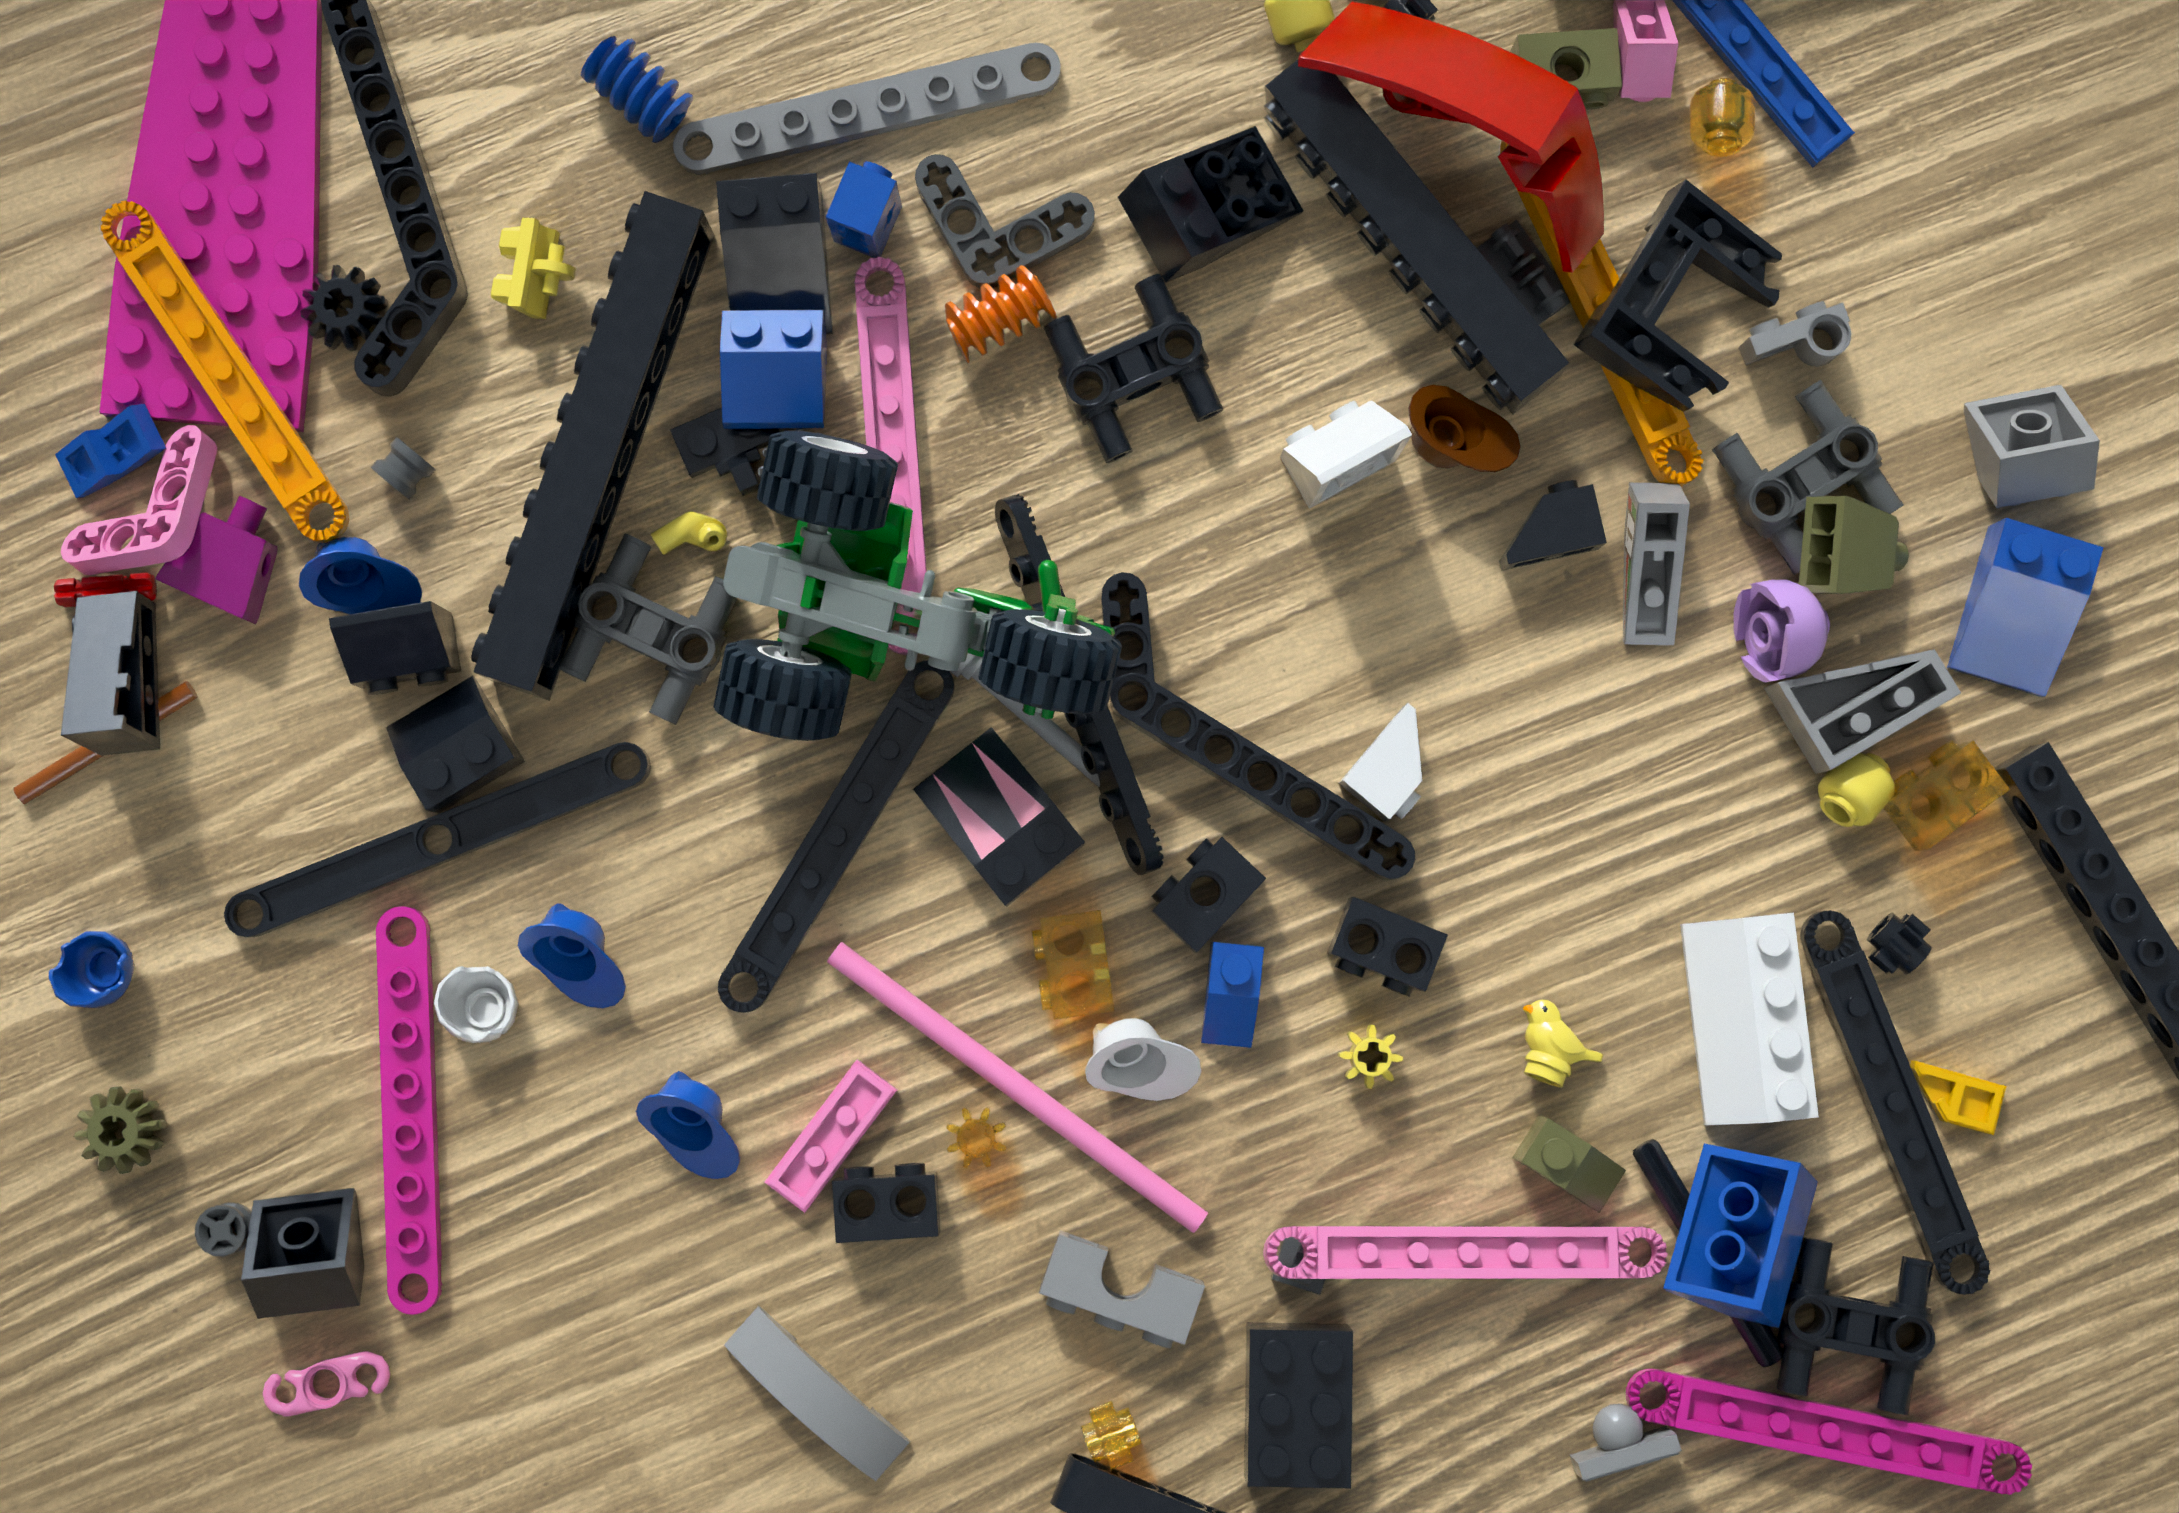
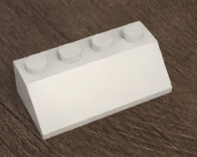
[1680,913,1819,1126]

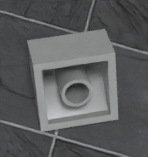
[1964,385,2100,508]

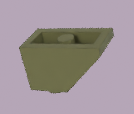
[1512,1115,1626,1213]

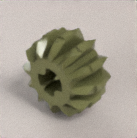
[73,1086,167,1174]

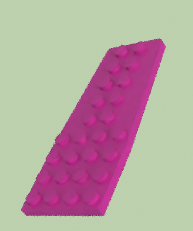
[99,0,322,432]

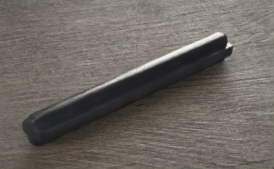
[1633,1139,1783,1368]

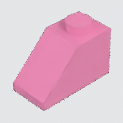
[1613,0,1678,102]

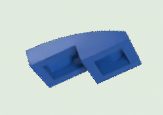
[55,404,166,499]

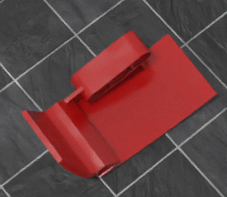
[1298,2,1604,273]

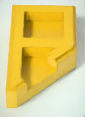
[1910,1060,2007,1135]

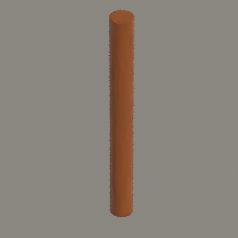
[13,681,198,804]

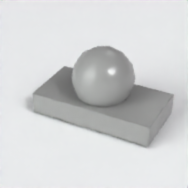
[1570,1404,1682,1482]

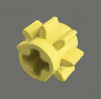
[1338,1025,1403,1089]

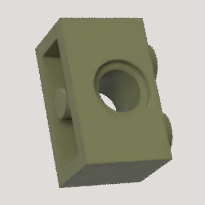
[1511,28,1622,110]

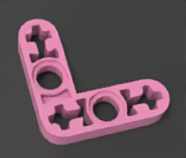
[61,425,217,575]

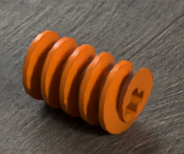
[945,265,1057,364]

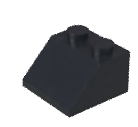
[329,601,461,695]
[386,675,525,813]
[241,1188,364,1319]

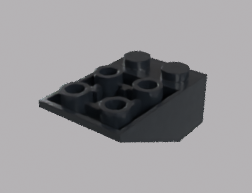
[1117,126,1304,283]

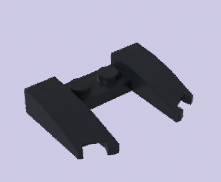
[1574,179,1782,412]

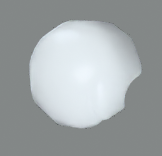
[434,966,519,1043]

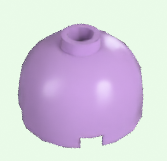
[1734,580,1830,683]

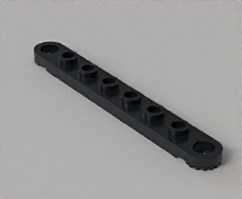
[995,494,1164,875]
[718,660,955,1013]
[1800,910,1991,1295]

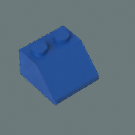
[720,310,828,429]

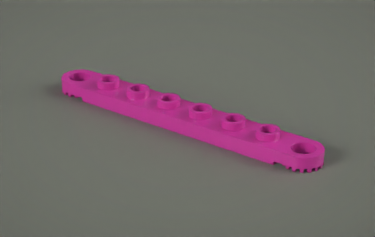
[376,906,443,1315]
[1625,1368,2032,1495]

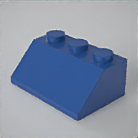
[1663,1143,1818,1328]

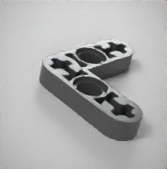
[915,154,1095,289]

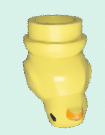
[1523,1000,1603,1088]

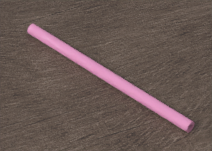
[827,942,1208,1233]

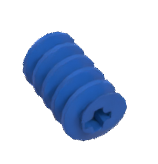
[581,36,693,143]

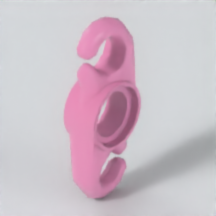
[263,1351,390,1417]

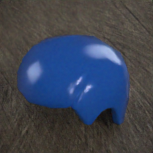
[49,931,135,1008]

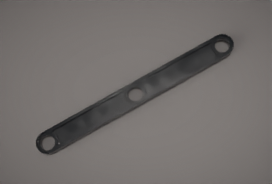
[224,742,651,937]

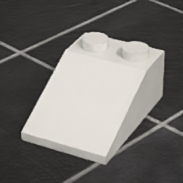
[1280,400,1412,509]

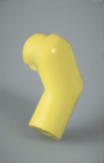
[651,511,727,555]

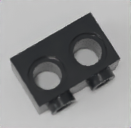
[1327,897,1448,997]
[832,1163,941,1243]

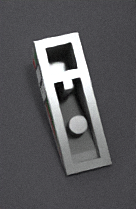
[1623,482,1690,645]

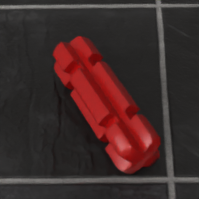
[54,573,157,607]

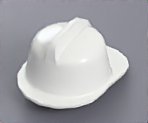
[1085,1018,1201,1101]

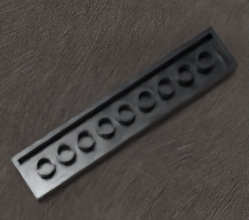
[471,191,715,701]

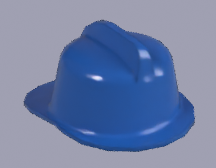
[299,537,422,615]
[517,903,626,1008]
[636,1071,740,1179]

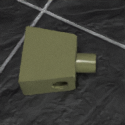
[1799,496,1909,594]

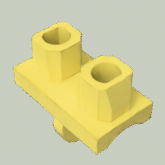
[491,218,576,319]

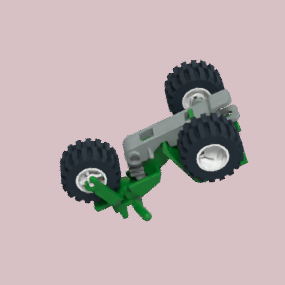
[713,431,1122,741]

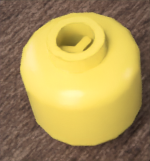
[1264,0,1335,52]
[1818,753,1895,827]

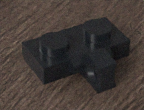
[670,407,780,496]

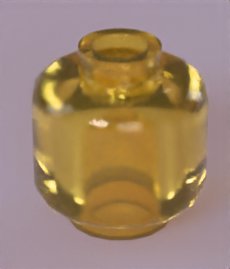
[1690,78,1755,157]

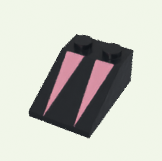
[913,727,1085,907]

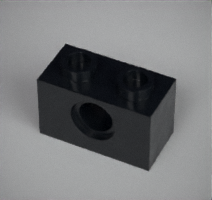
[1151,837,1266,953]

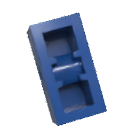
[826,161,902,258]

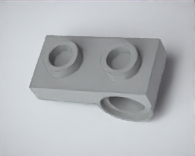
[1738,301,1851,367]

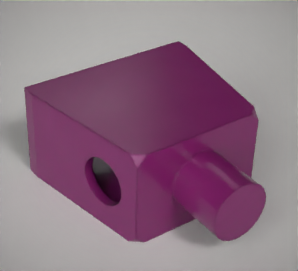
[155,496,278,624]

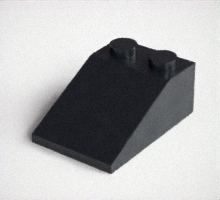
[716,173,833,335]

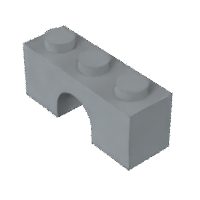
[1039,1230,1205,1348]

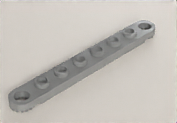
[673,43,1061,175]

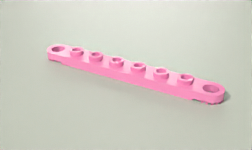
[854,257,927,655]
[1263,1226,1668,1279]

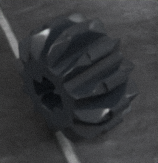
[300,265,389,351]

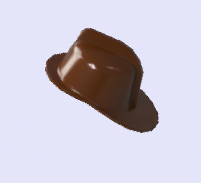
[1408,384,1521,472]

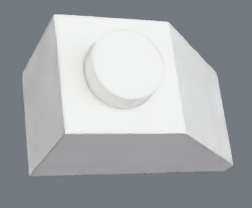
[1339,703,1422,822]

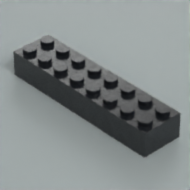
[1264,60,1569,415]

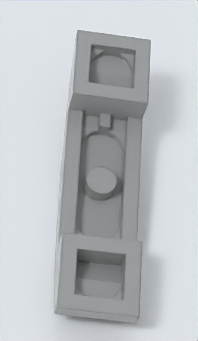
[724,1306,910,1481]

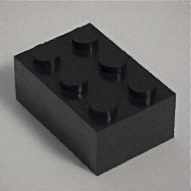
[1244,1322,1353,1489]

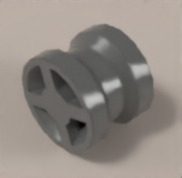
[371,437,436,500]
[195,1202,251,1256]

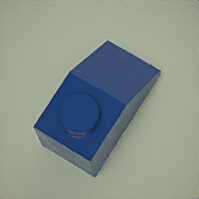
[1201,942,1264,1048]

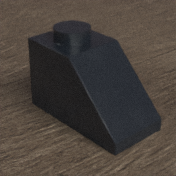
[1499,480,1607,571]

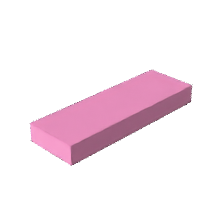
[765,1059,898,1213]

